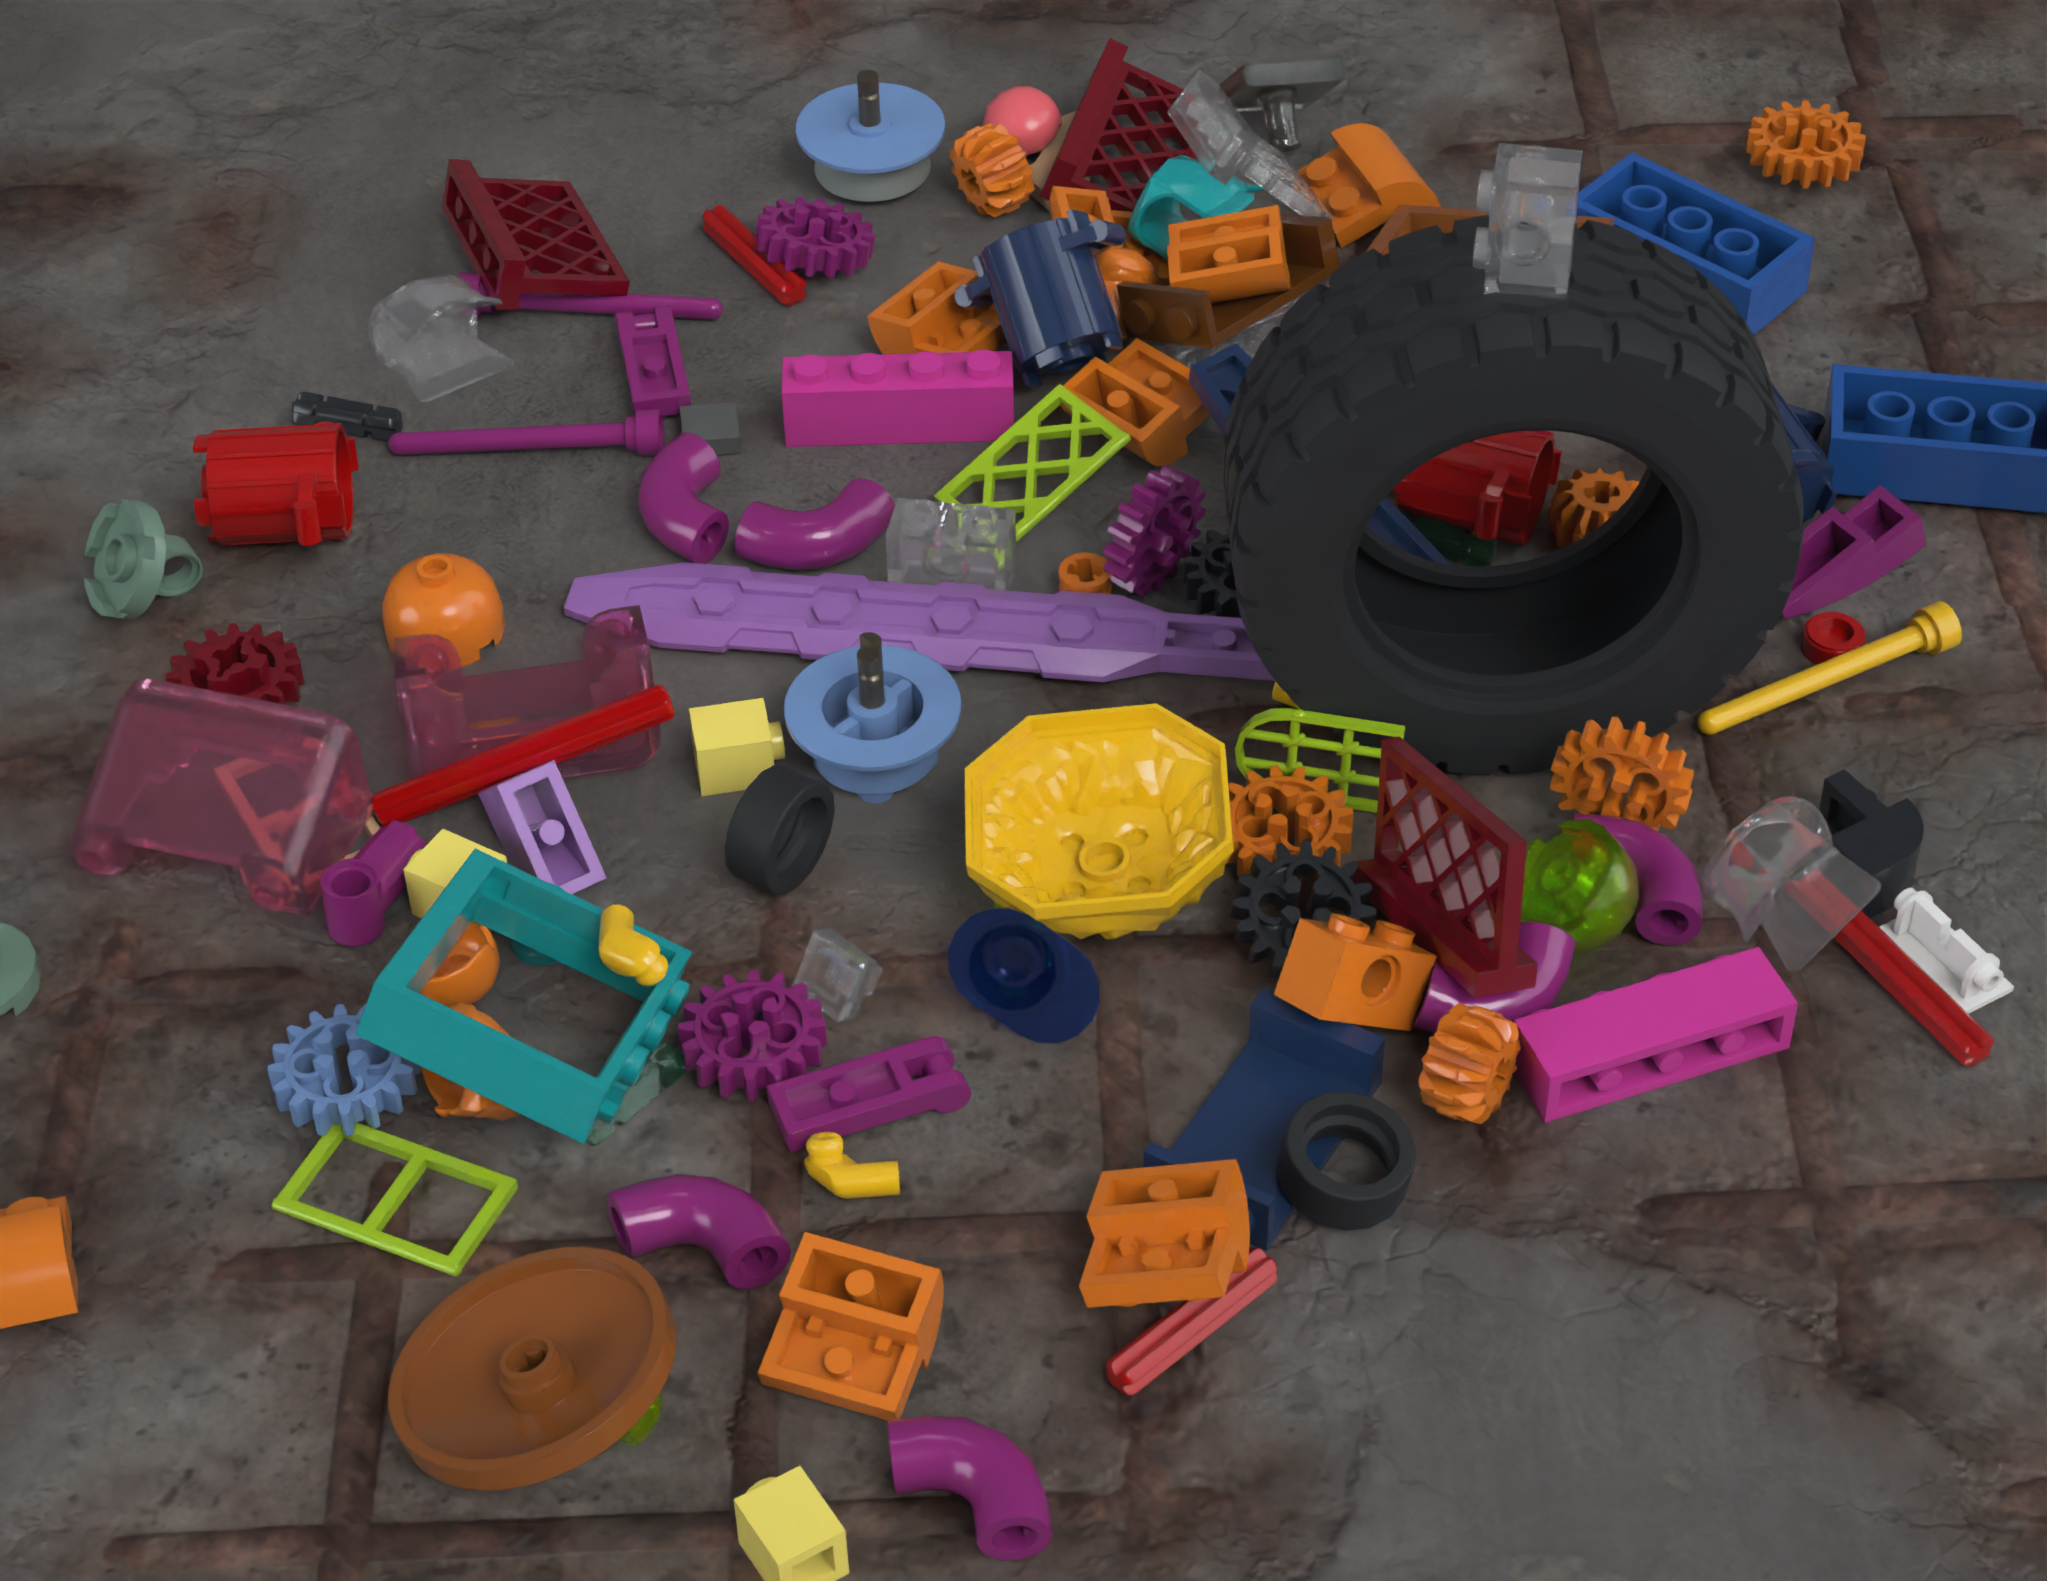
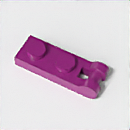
[615,305,691,418]
[767,1036,972,1153]

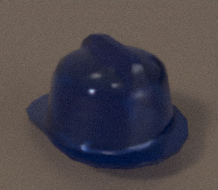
[948,908,1100,1043]

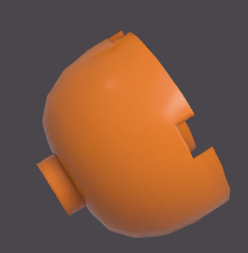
[382,553,506,670]

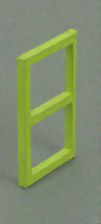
[271,1122,518,1277]

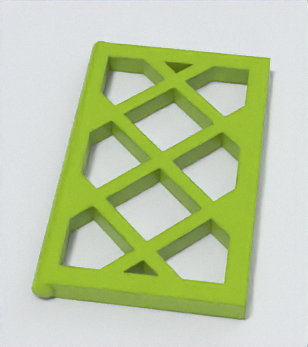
[934,384,1131,556]

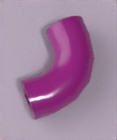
[637,432,729,564]
[735,478,896,571]
[1570,813,1703,946]
[1413,921,1576,1034]
[606,1174,791,1289]
[887,1416,1053,1560]

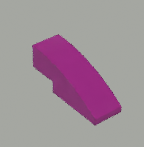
[1781,485,1926,619]

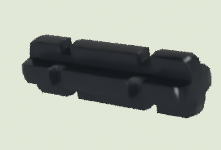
[292,392,403,442]

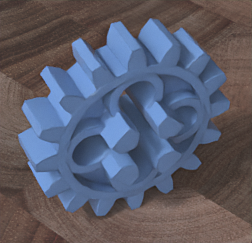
[268,1004,421,1136]

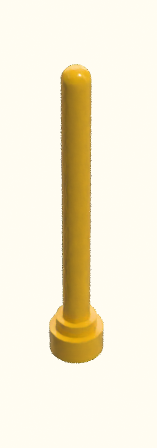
[1697,601,1962,735]

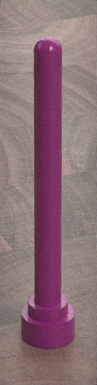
[456,272,723,320]
[388,409,665,456]

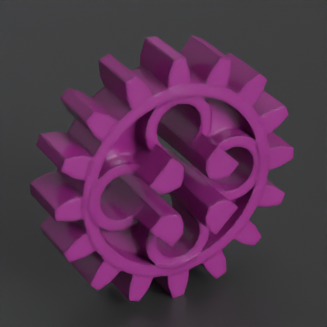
[755,197,875,278]
[1103,465,1206,596]
[678,970,827,1101]

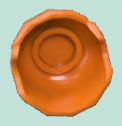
[420,922,500,1007]

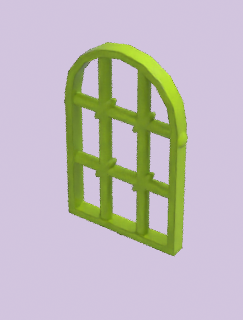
[1235,708,1405,813]

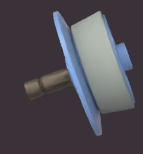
[796,70,945,202]

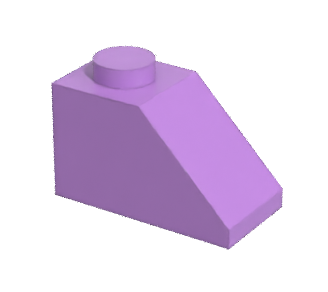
[478,760,607,894]

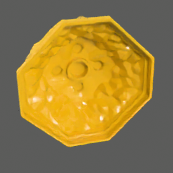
[964,703,1234,940]

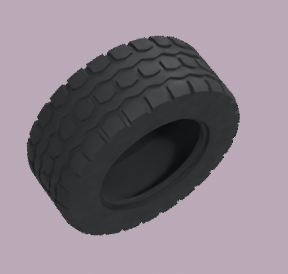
[1222,213,1804,774]

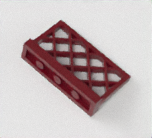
[1040,38,1216,212]
[441,159,630,310]
[1352,737,1538,998]

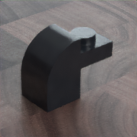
[1816,769,1924,918]

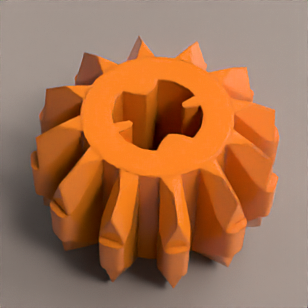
[950,123,1035,218]
[1548,466,1640,548]
[1418,1003,1521,1124]

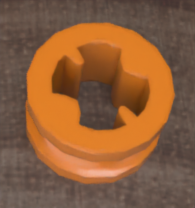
[1058,552,1112,594]

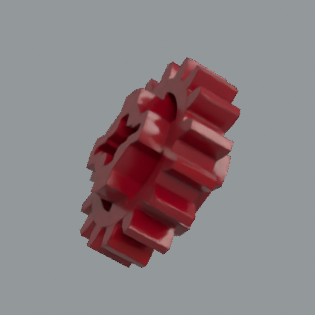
[165,623,305,735]

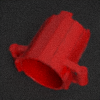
[193,421,359,546]
[1391,431,1562,546]

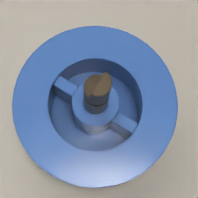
[784,632,961,804]

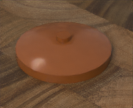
[388,1247,677,1491]

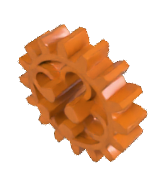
[1746,100,1866,189]
[1550,717,1694,832]
[1226,765,1354,882]

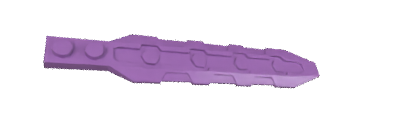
[564,562,1275,682]

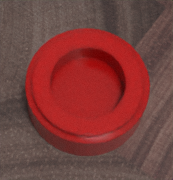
[1801,612,1866,665]

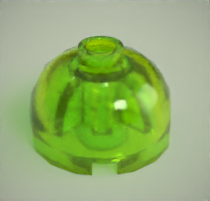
[1520,819,1639,954]

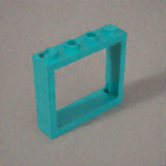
[355,848,692,1144]

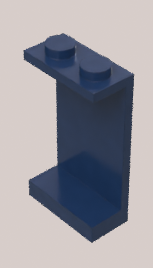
[1143,987,1385,1251]

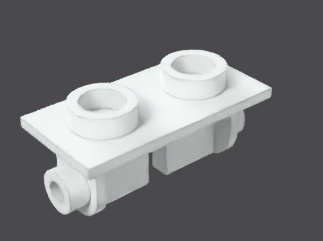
[1880,888,2014,1014]

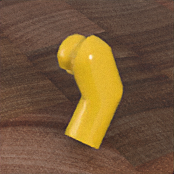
[598,905,669,986]
[804,1132,900,1199]

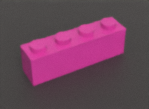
[781,350,1014,447]
[1514,947,1798,1123]

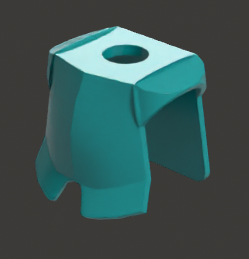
[1127,155,1268,261]

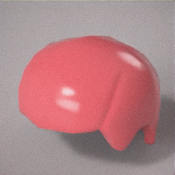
[982,86,1062,156]

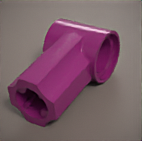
[321,820,428,947]

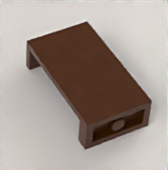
[1117,210,1340,349]

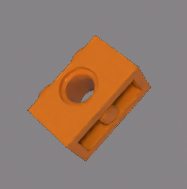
[1274,913,1437,1031]

